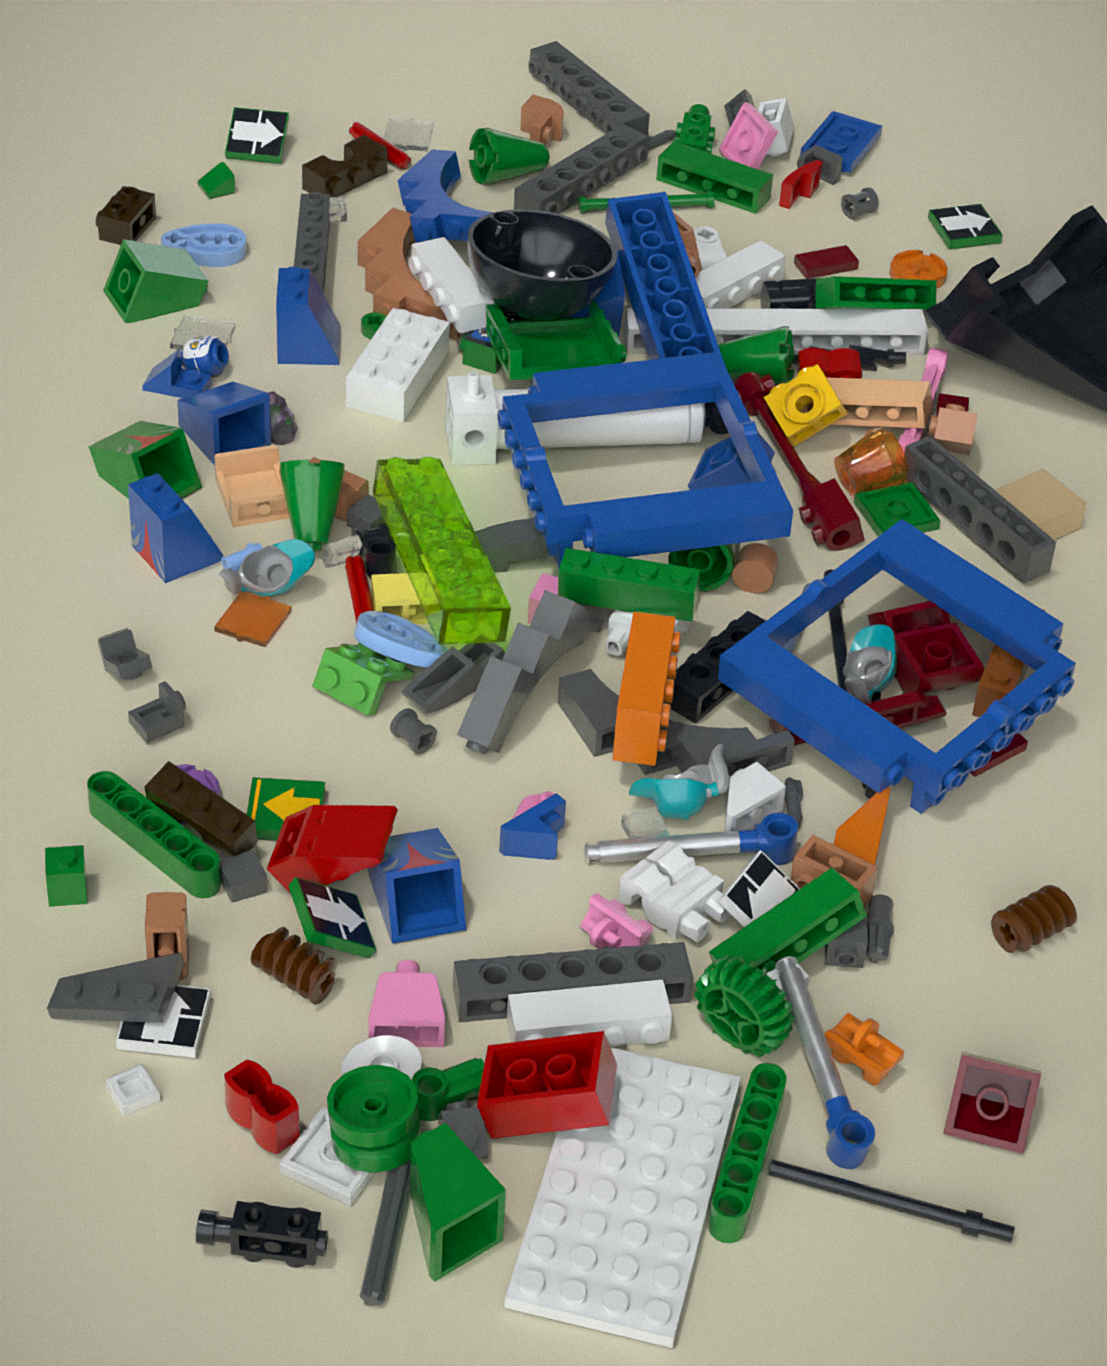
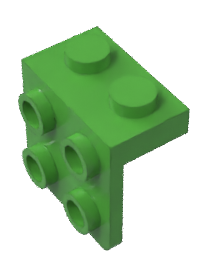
[312,642,414,715]

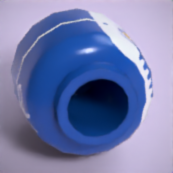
[181,336,229,376]

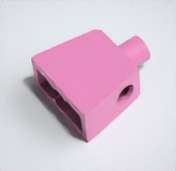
[369,960,445,1047]

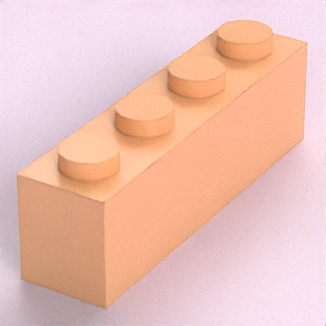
[802,378,933,428]

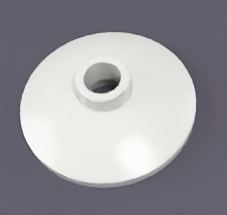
[342,1035,422,1080]

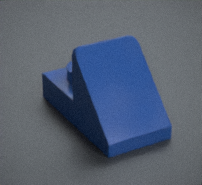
[142,349,212,398]
[499,793,566,860]

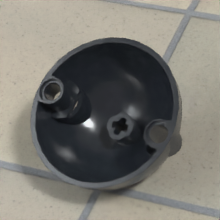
[467,209,617,320]

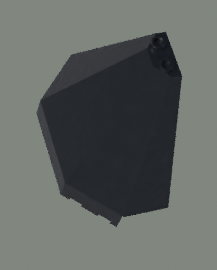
[924,205,1107,413]

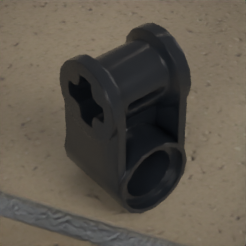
[351,523,396,579]

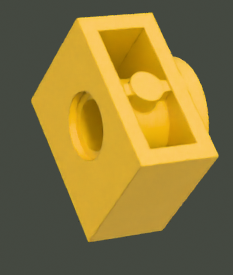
[764,364,848,447]

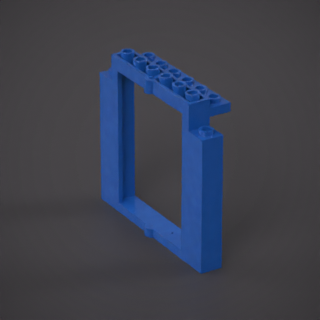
[497,352,793,569]
[718,519,1076,814]

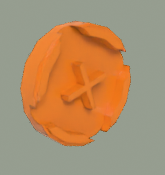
[889,250,948,288]

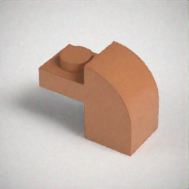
[520,94,564,145]

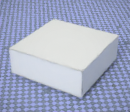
[105,1064,161,1116]

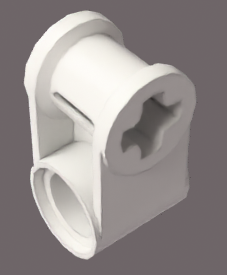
[694,226,726,270]

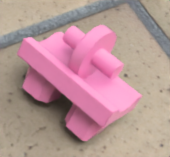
[580,893,653,949]

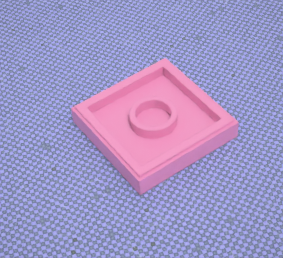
[719,102,778,169]

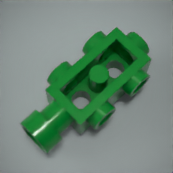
[674,104,716,154]

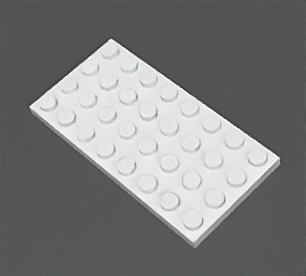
[504,1048,741,1348]

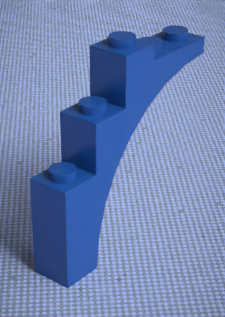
[397,149,494,243]

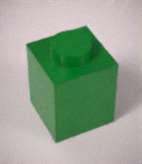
[45,845,87,907]

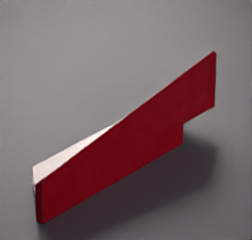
[769,691,947,746]

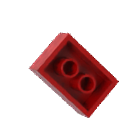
[477,1031,617,1139]

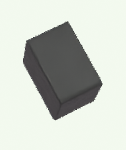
[347,494,392,530]
[220,850,267,902]

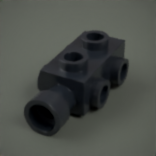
[196,1201,328,1268]

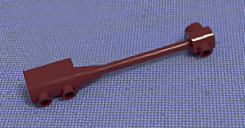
[734,372,865,551]

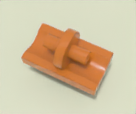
[824,1012,905,1085]

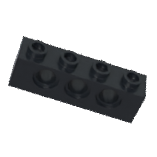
[665,611,766,724]

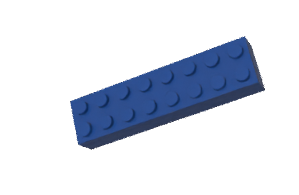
[605,191,726,367]

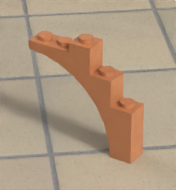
[358,207,463,339]

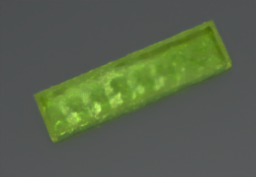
[372,457,511,645]

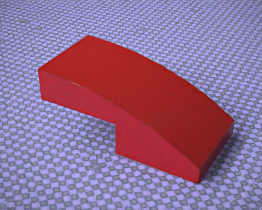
[779,160,823,209]

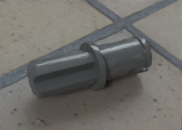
[866,894,894,963]

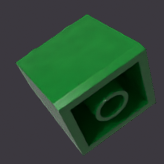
[103,239,209,323]

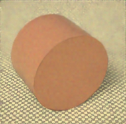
[732,543,779,594]

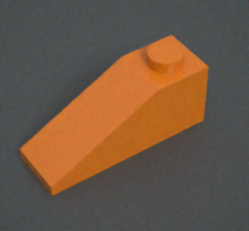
[831,787,891,865]

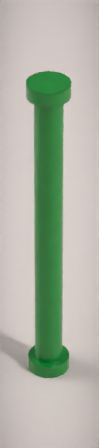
[578,191,714,214]

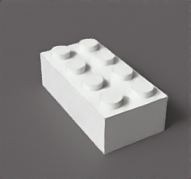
[346,308,450,422]

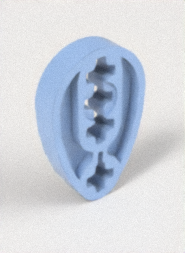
[161,224,247,267]
[354,611,449,668]

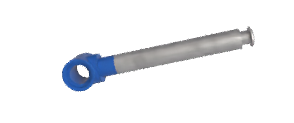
[584,813,798,865]
[775,957,875,1169]

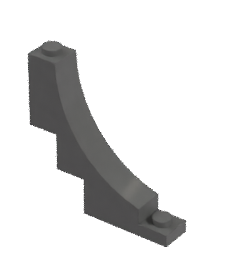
[457,590,604,754]
[558,669,795,779]

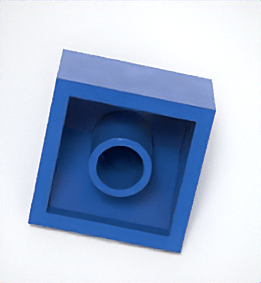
[688,431,775,490]

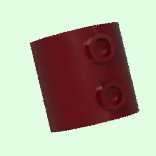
[894,622,984,694]

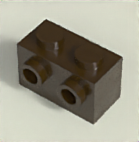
[95,186,156,245]

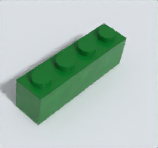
[656,141,773,214]
[816,276,937,312]
[558,548,700,622]
[709,868,867,973]

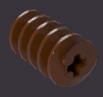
[991,885,1077,953]
[250,927,337,1005]

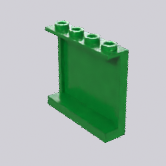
[486,300,626,381]

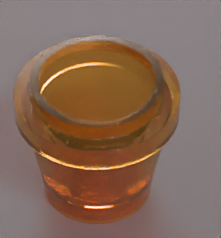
[834,426,908,496]

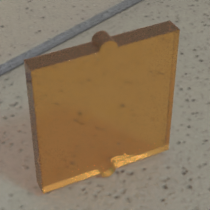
[214,592,292,648]

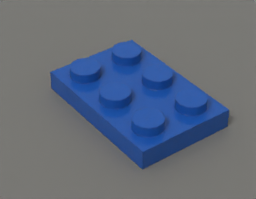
[800,111,882,173]

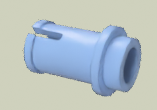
[221,542,263,571]

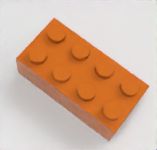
[612,612,681,766]

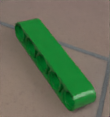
[87,771,221,898]
[708,1063,787,1243]

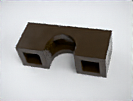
[302,135,387,200]
[144,761,258,859]

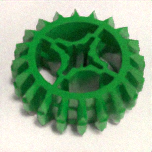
[694,955,795,1058]

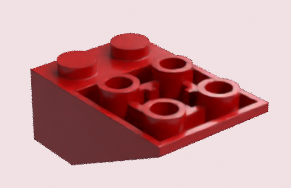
[266,805,398,894]

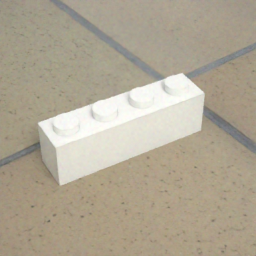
[408,237,494,333]
[695,240,786,309]
[506,980,672,1048]

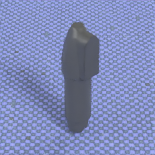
[647,129,676,151]
[784,777,803,828]

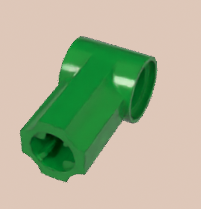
[412,1058,484,1122]

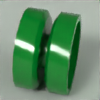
[327,1065,421,1173]

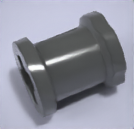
[841,187,879,219]
[390,708,437,754]

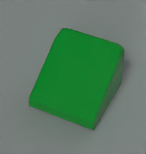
[197,162,235,199]

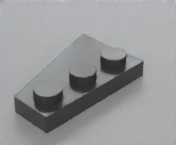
[47,952,184,1023]

